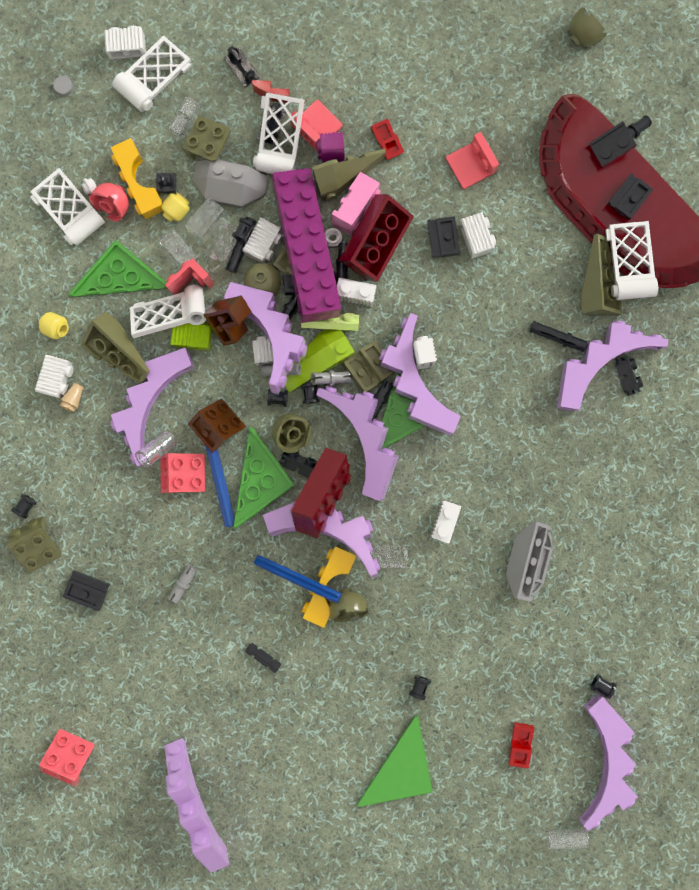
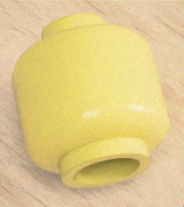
[161,193,190,222]
[39,312,69,340]

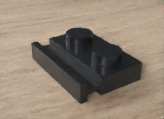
[589,121,637,167]
[607,173,653,221]
[427,216,460,259]
[62,570,110,611]

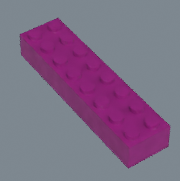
[272,168,342,323]

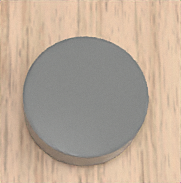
[54,76,74,97]

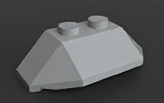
[192,160,269,207]
[506,521,553,602]

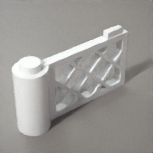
[112,36,191,112]
[253,93,305,174]
[30,168,105,246]
[605,221,658,300]
[130,284,206,338]

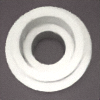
[81,178,97,195]
[325,228,342,247]

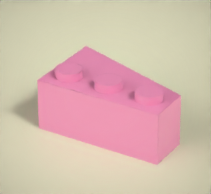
[332,172,381,236]

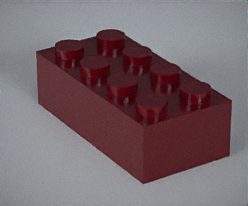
[339,194,414,282]
[290,448,351,539]

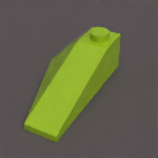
[285,329,355,393]

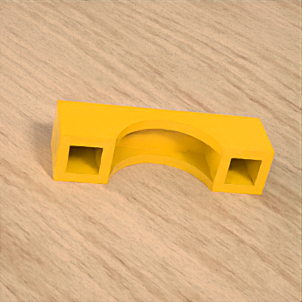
[111,138,163,219]
[302,546,357,628]

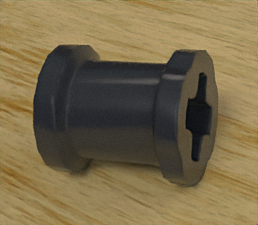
[231,218,255,244]
[301,383,320,405]
[267,389,288,407]
[11,493,37,519]
[590,674,617,699]
[409,675,431,700]

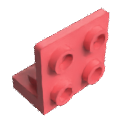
[290,100,342,151]
[446,132,499,189]
[165,258,215,295]
[160,453,205,493]
[39,729,94,787]

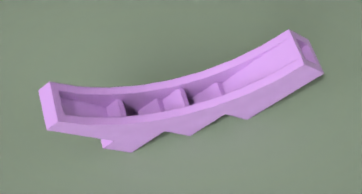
[224,282,307,394]
[379,313,460,436]
[557,321,668,412]
[110,348,194,467]
[316,386,399,501]
[263,502,380,579]
[579,694,638,831]
[164,738,229,873]

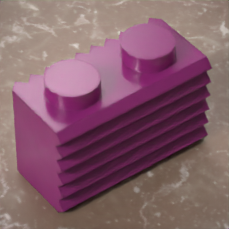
[317,132,345,163]

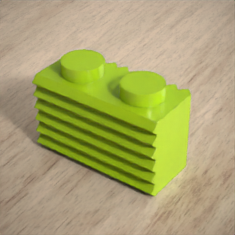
[170,322,213,351]

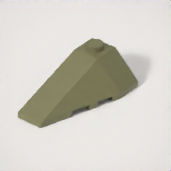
[313,149,386,201]
[580,234,622,316]
[81,312,150,384]

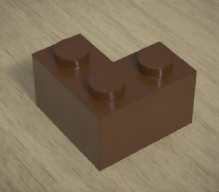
[203,295,252,346]

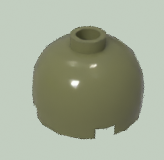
[570,7,607,47]
[244,262,282,297]
[272,413,311,453]
[329,588,369,622]

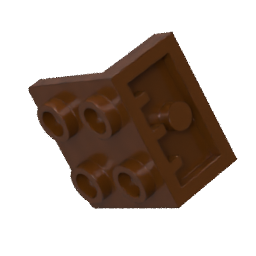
[188,399,246,453]

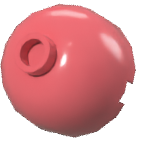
[89,183,129,222]

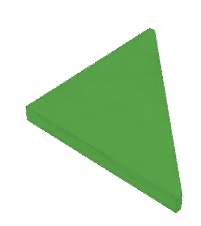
[69,240,168,297]
[382,373,425,449]
[233,426,295,529]
[358,715,433,807]

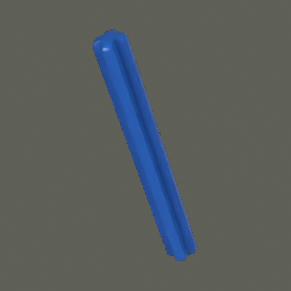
[205,445,235,527]
[254,555,341,603]

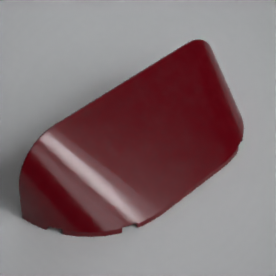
[539,94,699,288]

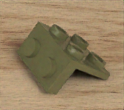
[182,115,231,162]
[6,516,61,572]

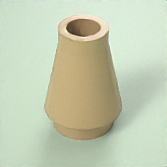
[59,383,84,413]

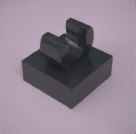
[156,173,176,193]

